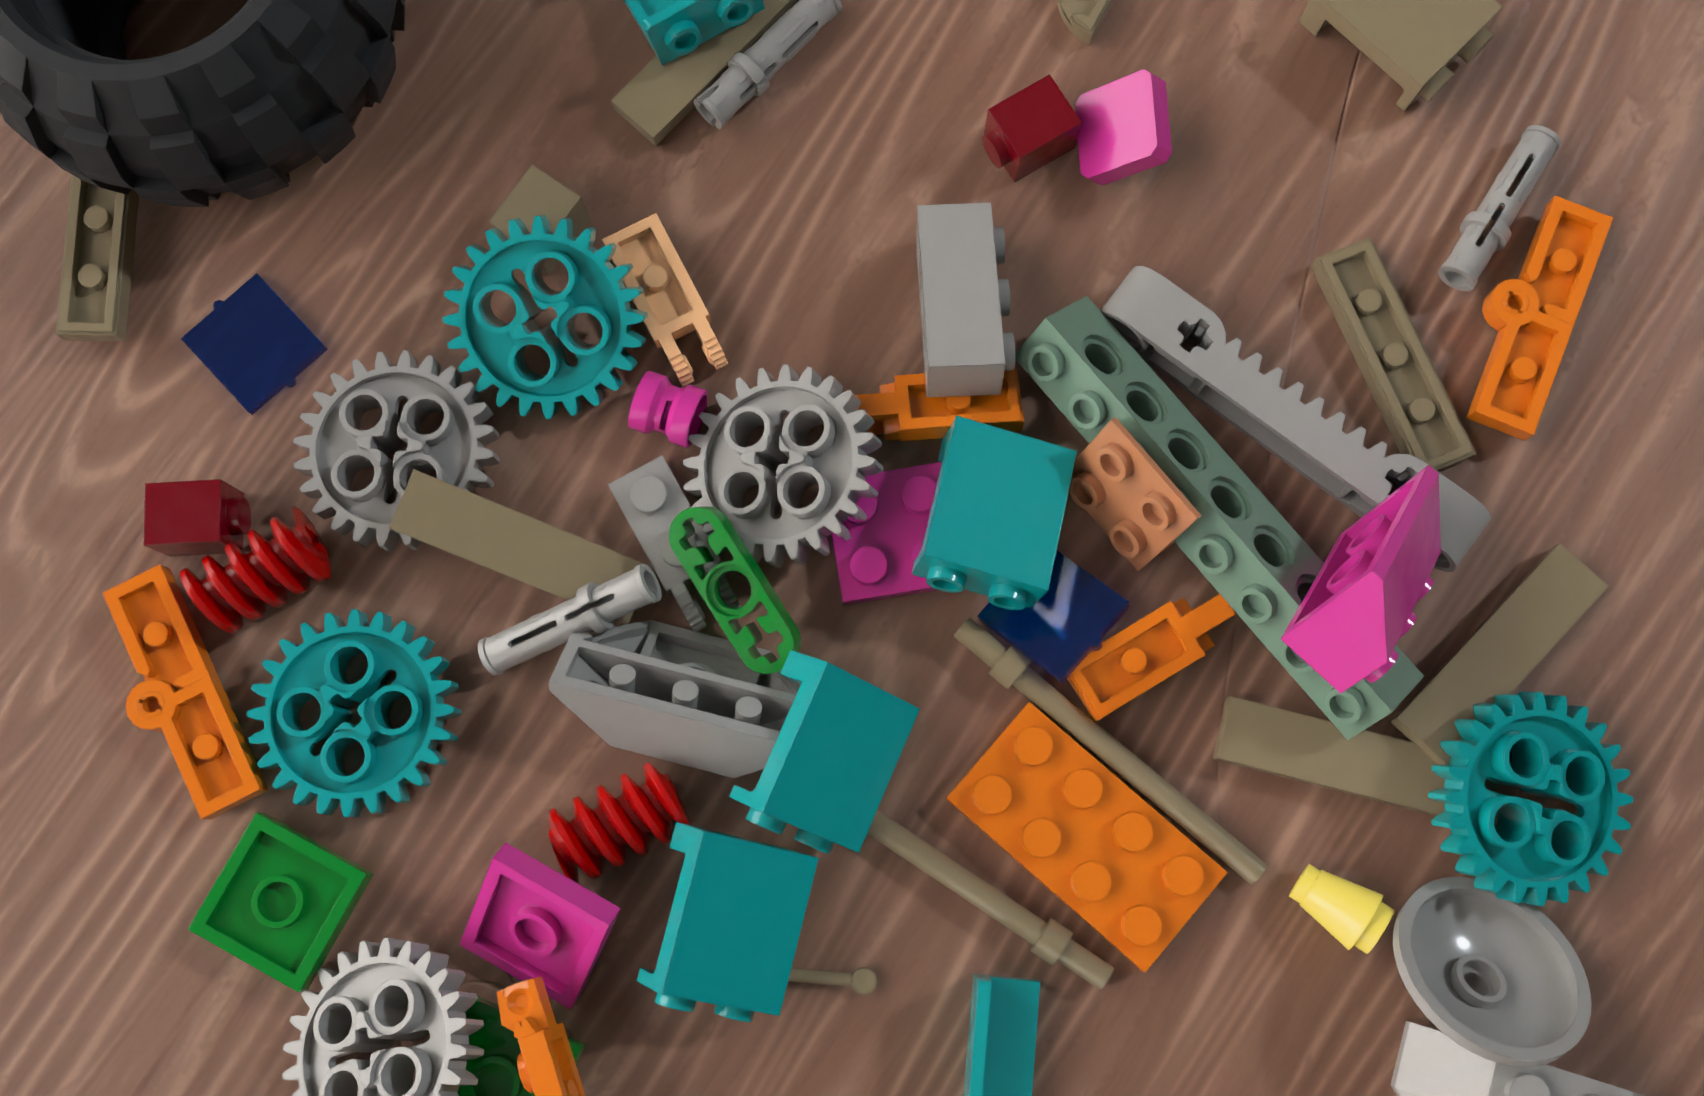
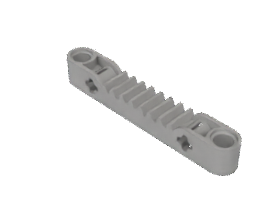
[1100,266,1491,572]

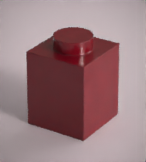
[982,74,1082,182]
[143,479,251,557]

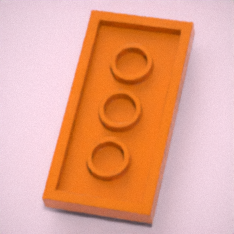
[946,702,1228,973]

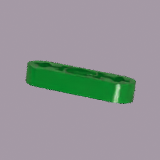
[669,506,801,674]

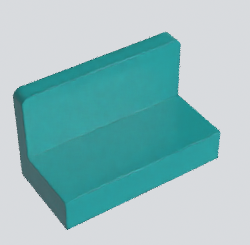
[964,974,1040,1096]

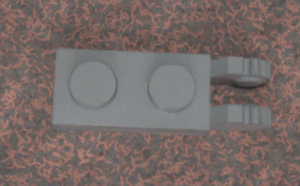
[608,455,741,633]

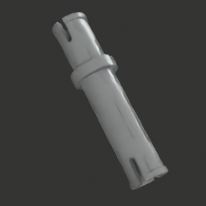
[694,0,843,129]
[1438,125,1561,291]
[478,564,662,676]

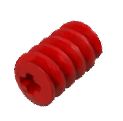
[179,506,332,633]
[548,761,692,884]

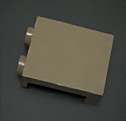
[1299,0,1502,112]

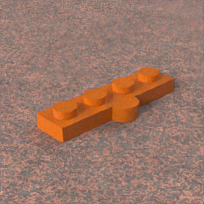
[1466,195,1613,441]
[102,564,269,820]

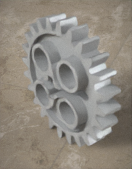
[293,350,500,552]
[683,364,883,568]
[282,938,484,1096]

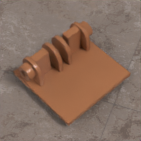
[1069,417,1202,572]

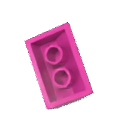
[1281,465,1441,694]

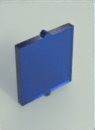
[181,273,328,415]
[977,550,1130,684]

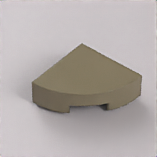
[1057,0,1113,45]

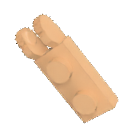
[602,213,729,387]

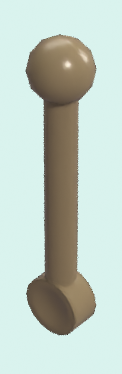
[788,967,877,995]

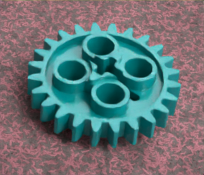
[442,215,648,419]
[247,609,461,818]
[1428,691,1633,906]

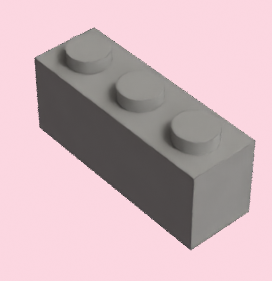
[916,203,1015,397]

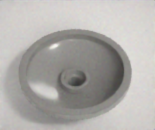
[1393,877,1592,1067]

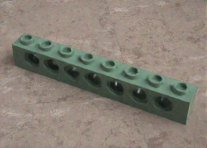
[1015,296,1424,740]

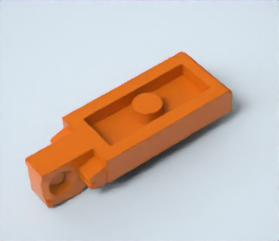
[855,367,1024,441]
[1061,594,1236,722]
[496,976,586,1096]

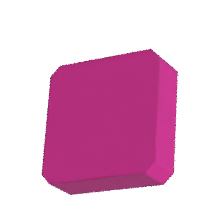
[1075,69,1172,186]

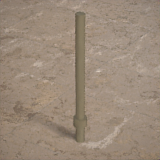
[954,617,1267,885]
[867,810,1114,990]

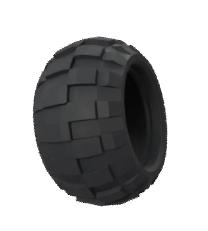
[0,0,405,207]

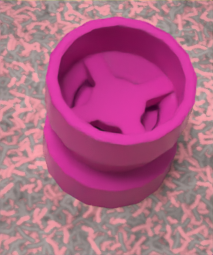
[628,371,709,448]

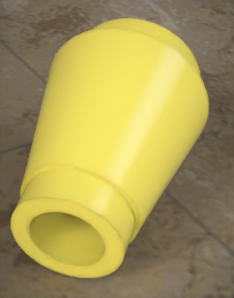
[1289,864,1395,954]

